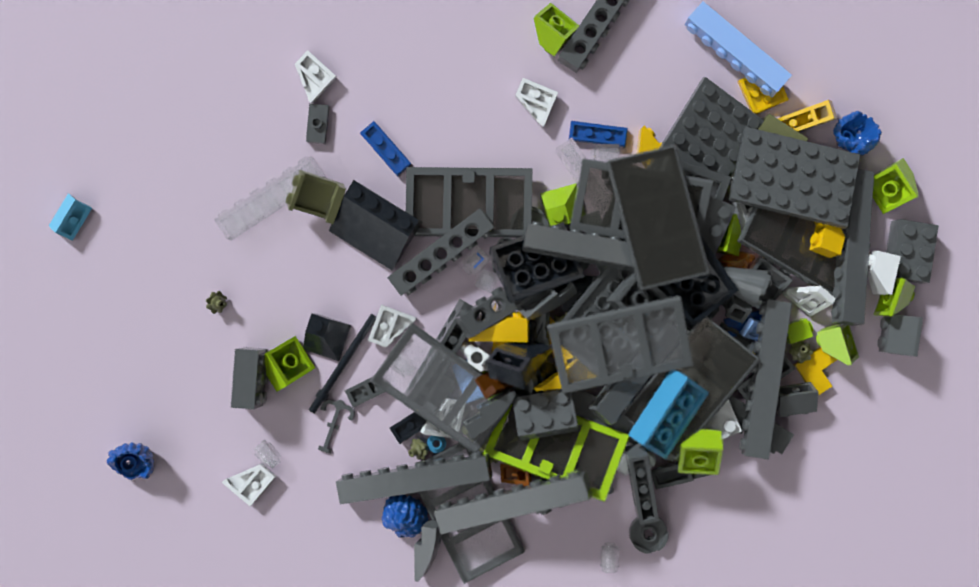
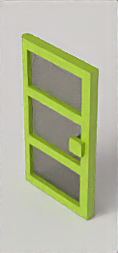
[483,403,629,502]

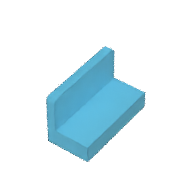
[49,194,92,241]

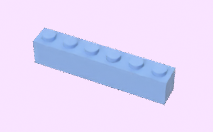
[685,1,792,98]

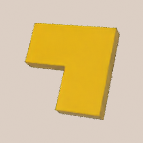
[737,78,789,114]
[793,346,838,396]

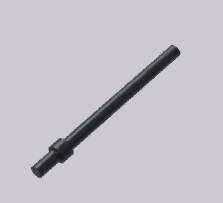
[308,313,377,414]

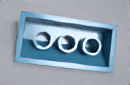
[628,370,709,459]

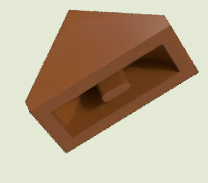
[500,463,531,486]

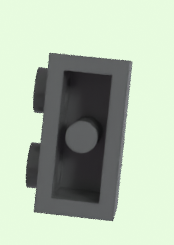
[776,382,818,417]

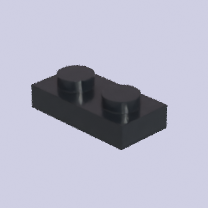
[389,412,427,444]

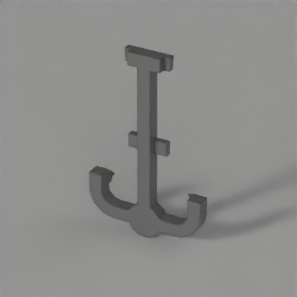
[318,399,355,453]

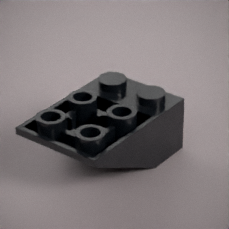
[486,340,553,389]

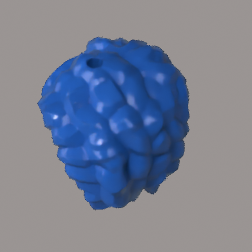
[833,111,882,156]
[107,442,154,480]
[382,494,428,538]

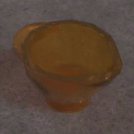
[718,251,755,269]

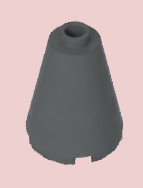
[723,267,772,309]

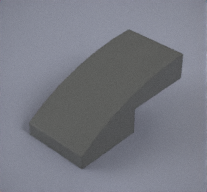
[345,377,385,408]

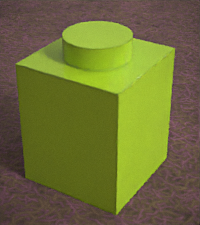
[786,318,813,344]

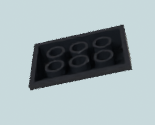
[329,180,422,271]
[489,222,585,303]
[643,235,739,327]

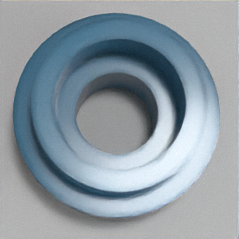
[427,435,446,453]

